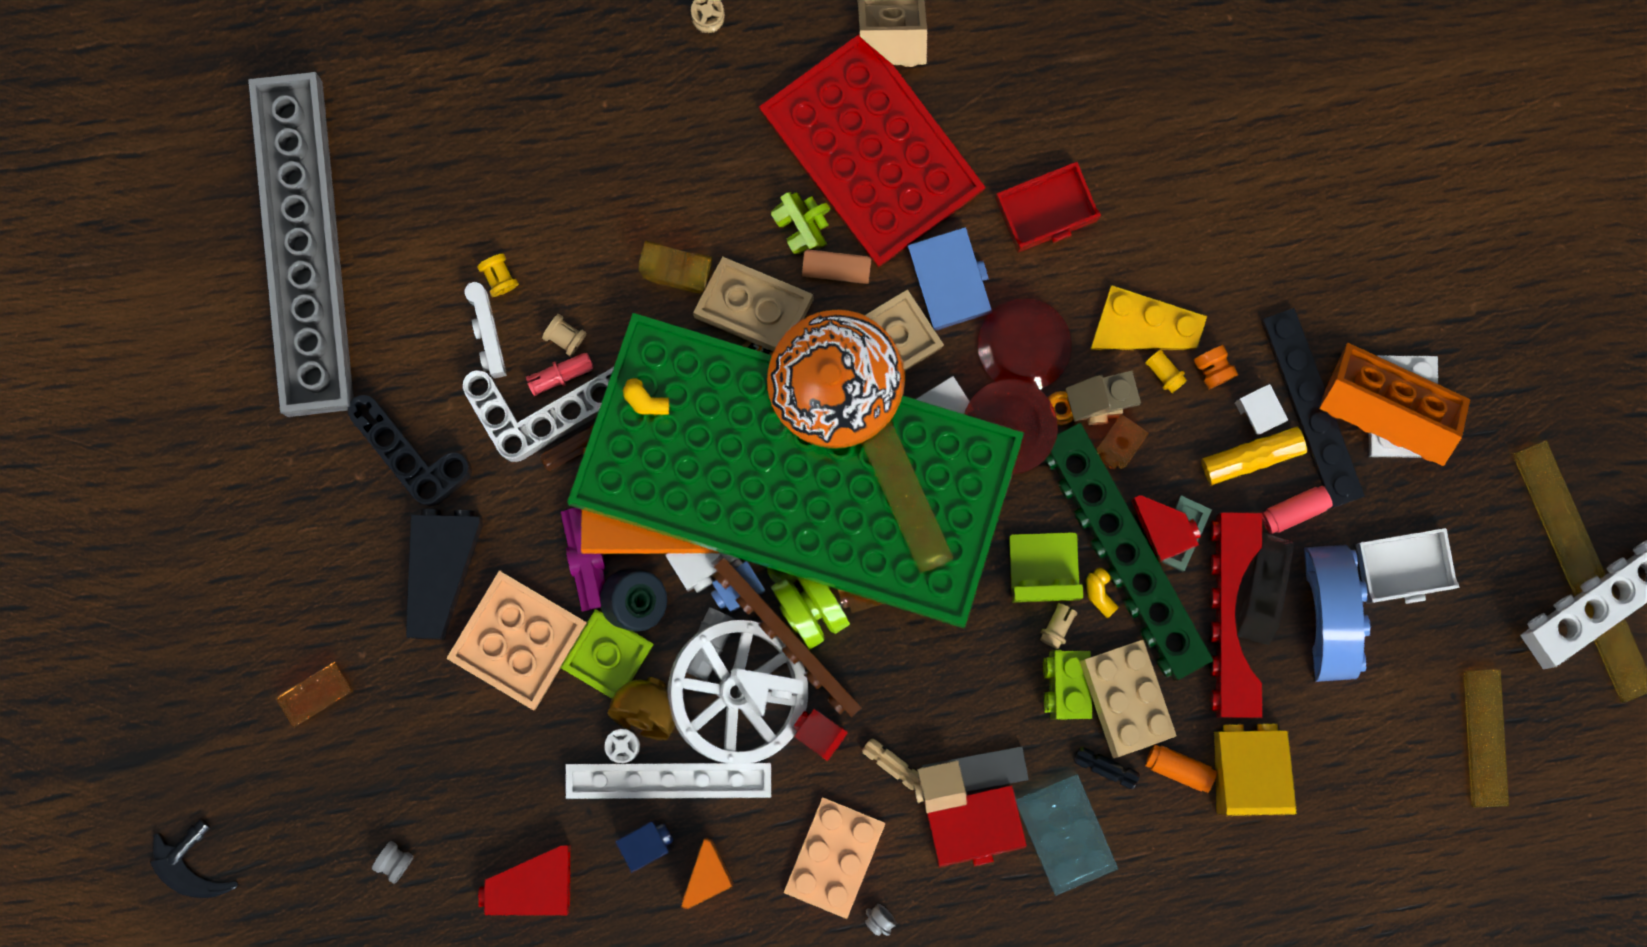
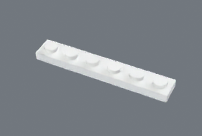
[566,763,771,799]

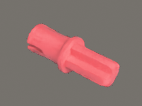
[526,353,593,396]

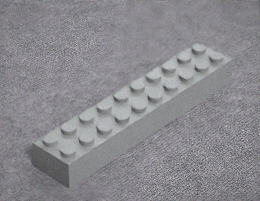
[248,72,354,417]

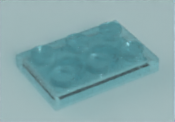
[1016,774,1118,896]

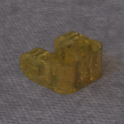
[639,240,713,294]

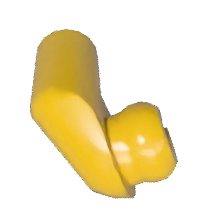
[623,378,669,415]
[1086,568,1119,618]

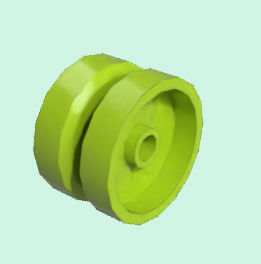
[771,576,850,650]

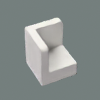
[1235,384,1288,434]

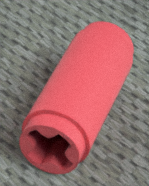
[1262,486,1332,534]

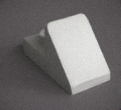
[730,669,804,716]

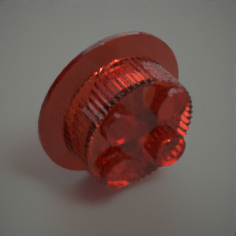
[978,299,1072,392]
[964,379,1058,474]

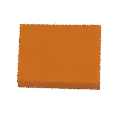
[681,838,734,909]

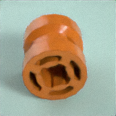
[1194,345,1238,390]

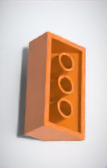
[1320,342,1471,466]

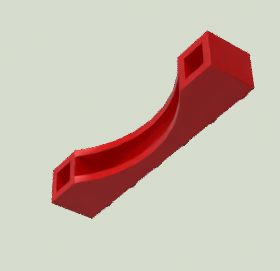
[1210,512,1262,718]

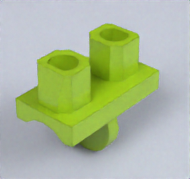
[771,192,830,254]

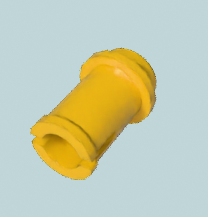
[1145,349,1187,393]

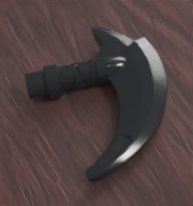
[150,818,238,898]

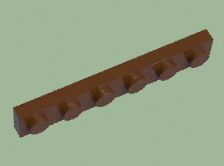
[711,554,861,717]

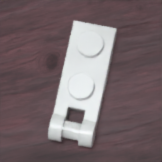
[465,282,507,379]

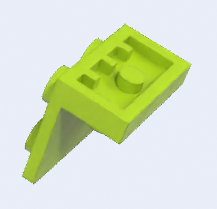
[1009,533,1083,603]
[1043,650,1092,720]

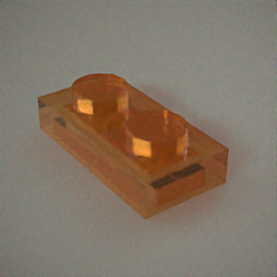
[275,662,353,727]

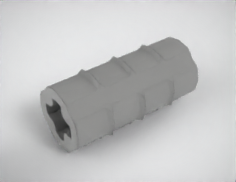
[686,607,735,682]

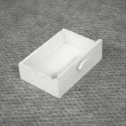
[1355,528,1459,604]

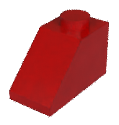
[1131,495,1201,562]
[793,709,848,761]

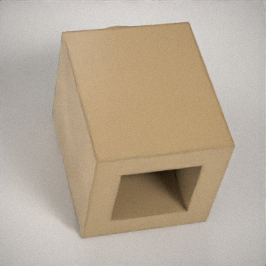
[913,761,967,813]

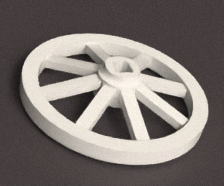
[668,620,808,764]

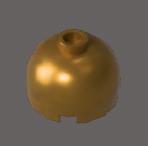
[608,677,675,740]

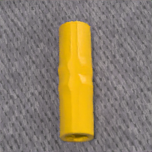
[1201,426,1307,485]

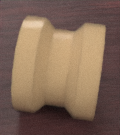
[691,0,725,33]

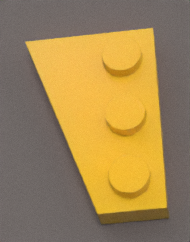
[1090,285,1207,350]

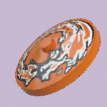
[767,310,905,448]

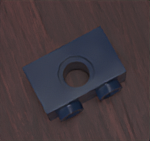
[616,820,674,872]

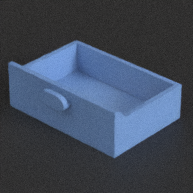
[908,227,993,331]

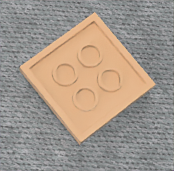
[446,571,587,711]

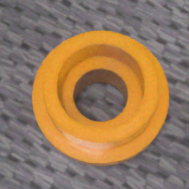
[1044,391,1073,425]

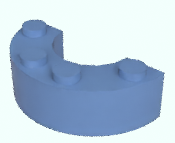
[1304,545,1370,682]

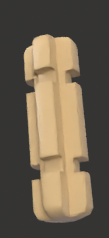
[862,738,919,790]

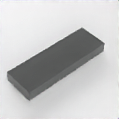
[922,746,1029,792]

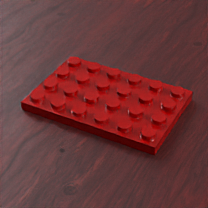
[759,34,986,268]

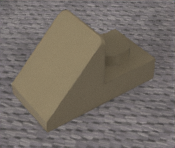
[1065,371,1141,421]

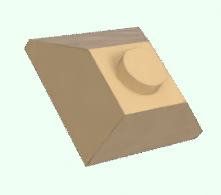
[858,0,927,67]

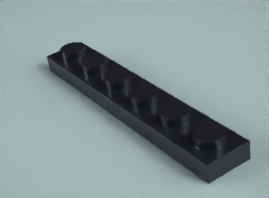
[1261,308,1365,509]

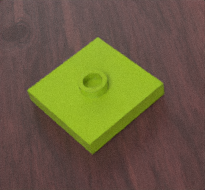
[560,609,654,698]

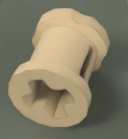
[542,314,587,357]

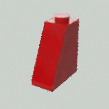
[478,844,571,915]

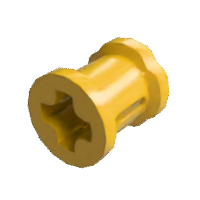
[477,254,519,297]

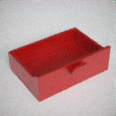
[995,162,1101,253]
[927,785,1027,868]

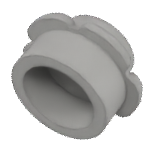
[865,904,897,936]

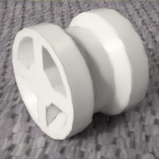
[605,729,640,763]

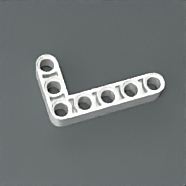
[463,367,614,462]

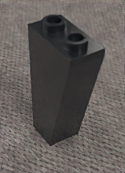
[406,509,483,640]

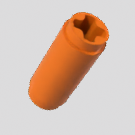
[1145,744,1217,793]

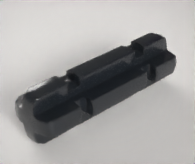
[1074,747,1140,789]

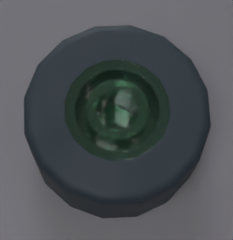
[600,569,667,631]

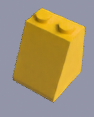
[1214,724,1296,815]

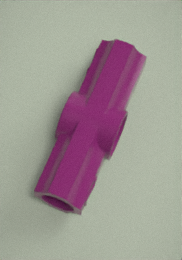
[561,508,606,612]

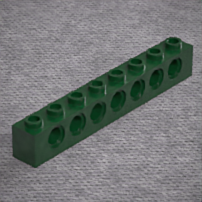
[1041,422,1214,681]

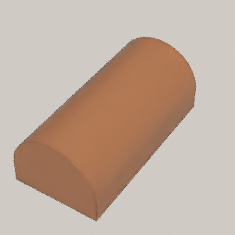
[802,249,871,284]

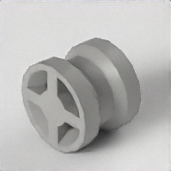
[372,841,414,884]

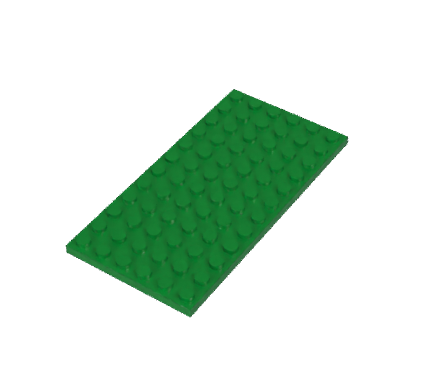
[568,313,1024,628]

